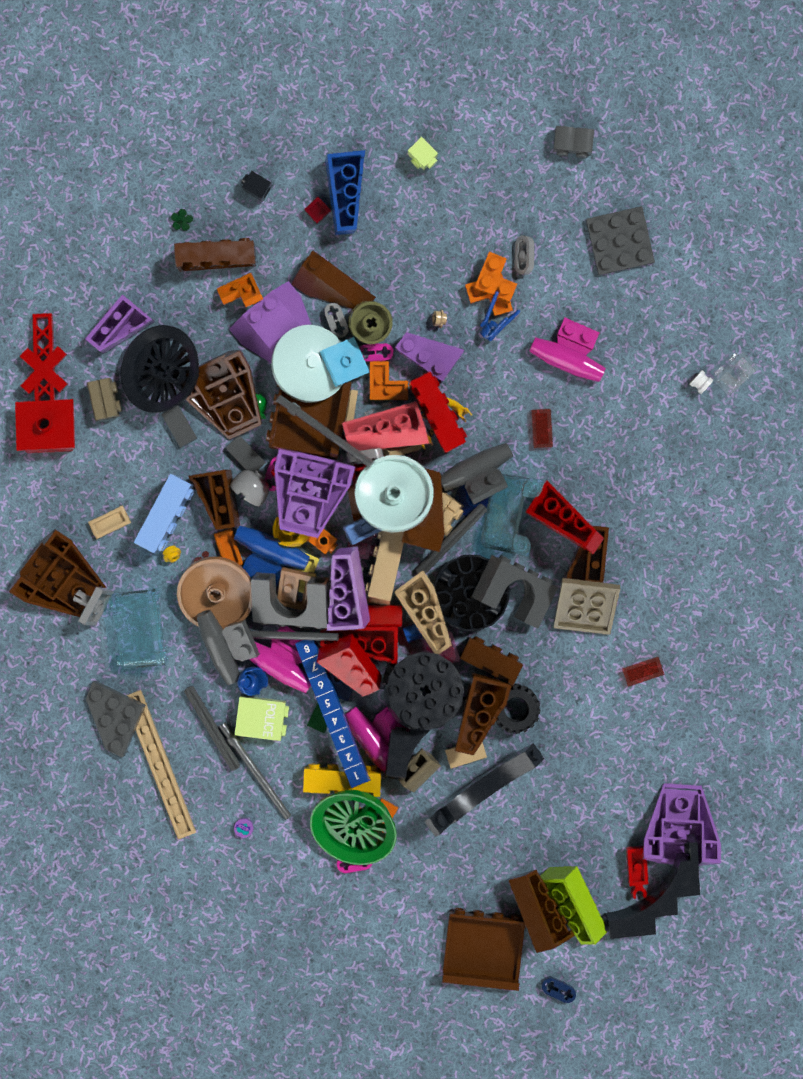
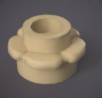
[432,309,447,328]

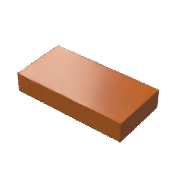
[214,528,244,566]

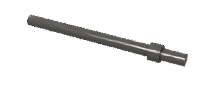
[276,395,374,468]
[249,629,339,641]
[219,722,291,820]

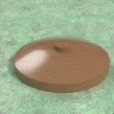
[177,557,252,630]

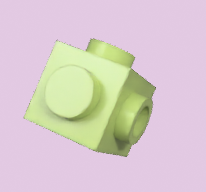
[408,137,438,170]

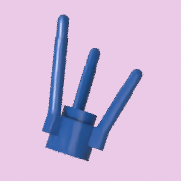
[480,291,520,341]

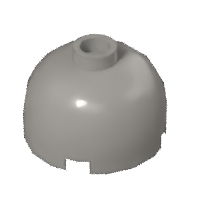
[230,470,269,507]

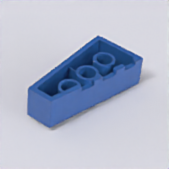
[325,150,365,235]

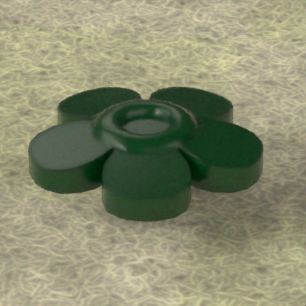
[171,209,193,231]

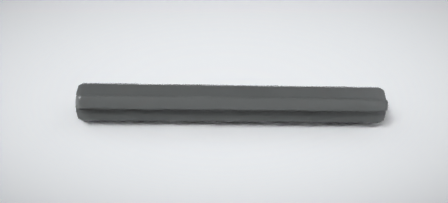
[415,504,487,574]
[184,686,240,771]

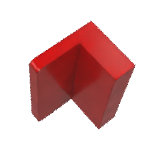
[365,605,402,627]

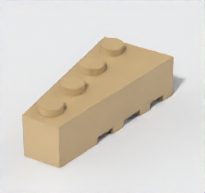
[365,531,404,605]

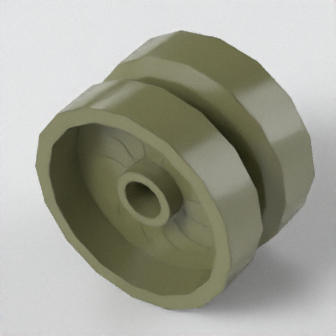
[348,301,392,344]

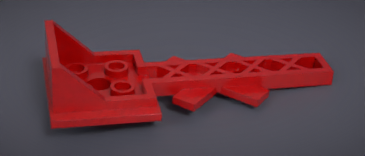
[15,313,75,453]

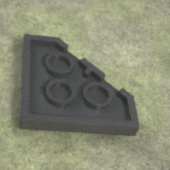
[86,681,146,757]

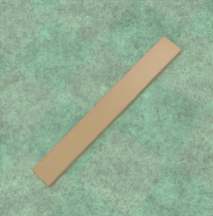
[126,690,196,839]

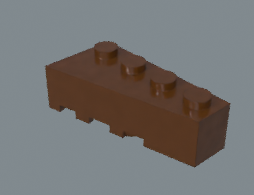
[174,238,256,272]

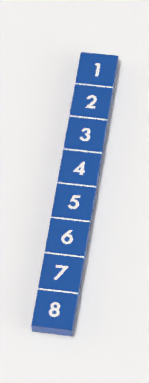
[295,640,370,788]

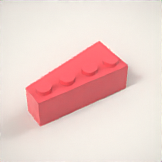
[342,401,429,451]

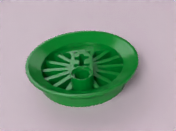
[310,790,397,865]

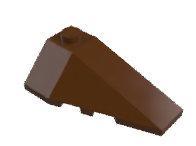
[291,250,376,309]
[401,468,445,552]
[455,673,511,756]

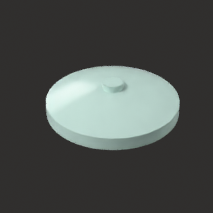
[271,325,343,403]
[355,455,433,532]

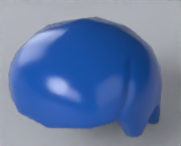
[237,667,268,696]

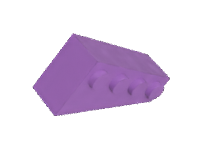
[327,547,370,631]

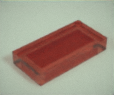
[531,409,553,448]
[622,656,664,687]

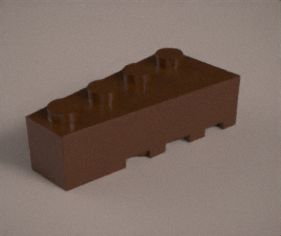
[508,869,575,953]

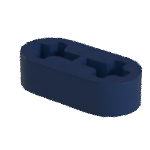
[541,976,576,1003]

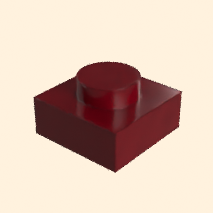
[304,197,331,225]

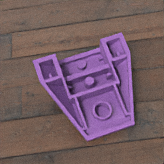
[229,281,311,363]
[274,449,355,538]
[643,783,721,866]

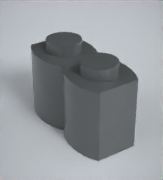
[553,126,594,158]

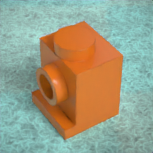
[308,529,338,554]

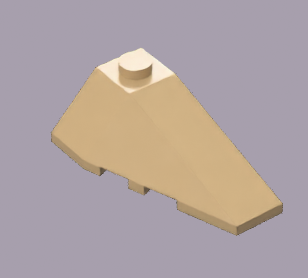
[394,571,452,654]

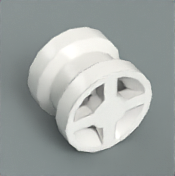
[689,370,713,394]

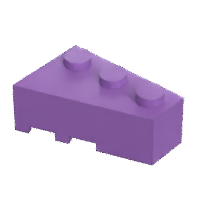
[85,295,155,354]
[395,332,465,383]

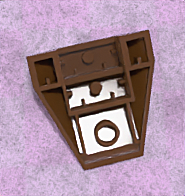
[185,350,262,440]
[9,529,106,617]

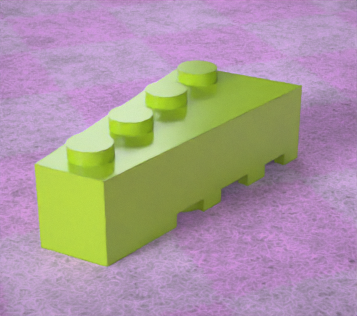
[541,866,608,945]

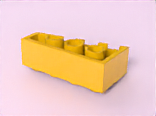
[303,763,381,797]

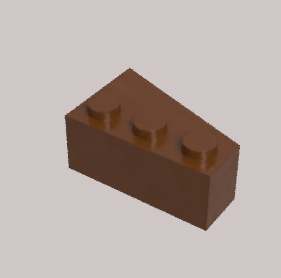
[189,470,240,530]
[459,636,523,685]

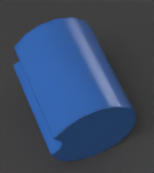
[403,623,423,643]

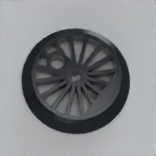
[120,325,199,413]

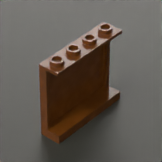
[266,382,352,460]
[442,908,525,991]

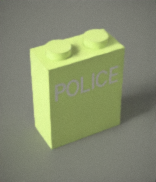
[235,695,289,741]

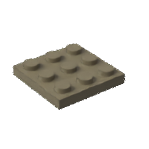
[553,578,620,635]

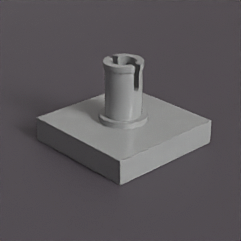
[73,587,114,626]

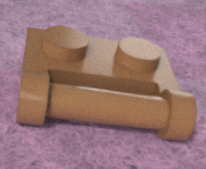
[277,567,316,610]

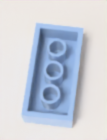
[134,474,196,554]

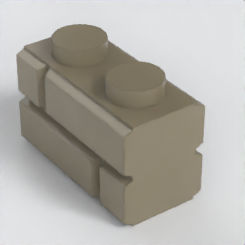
[87,378,122,421]
[399,748,441,792]

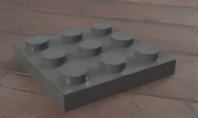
[586,206,655,276]

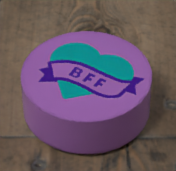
[234,818,254,838]

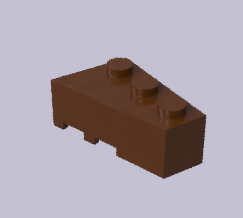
[564,526,609,583]

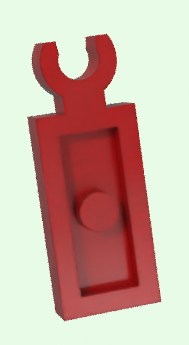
[626,845,649,899]

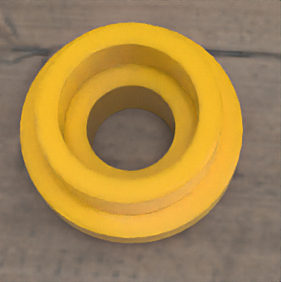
[162,545,181,563]

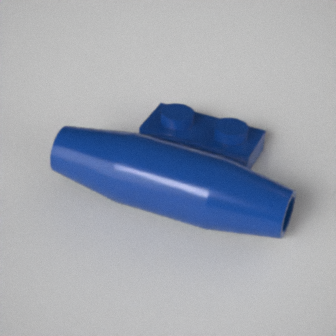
[234,525,310,587]

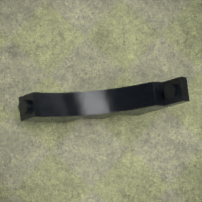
[424,743,544,837]
[604,834,700,939]

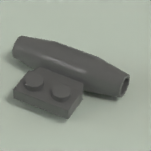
[441,443,513,504]
[196,610,260,685]

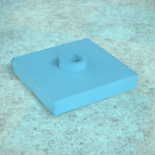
[320,337,369,387]

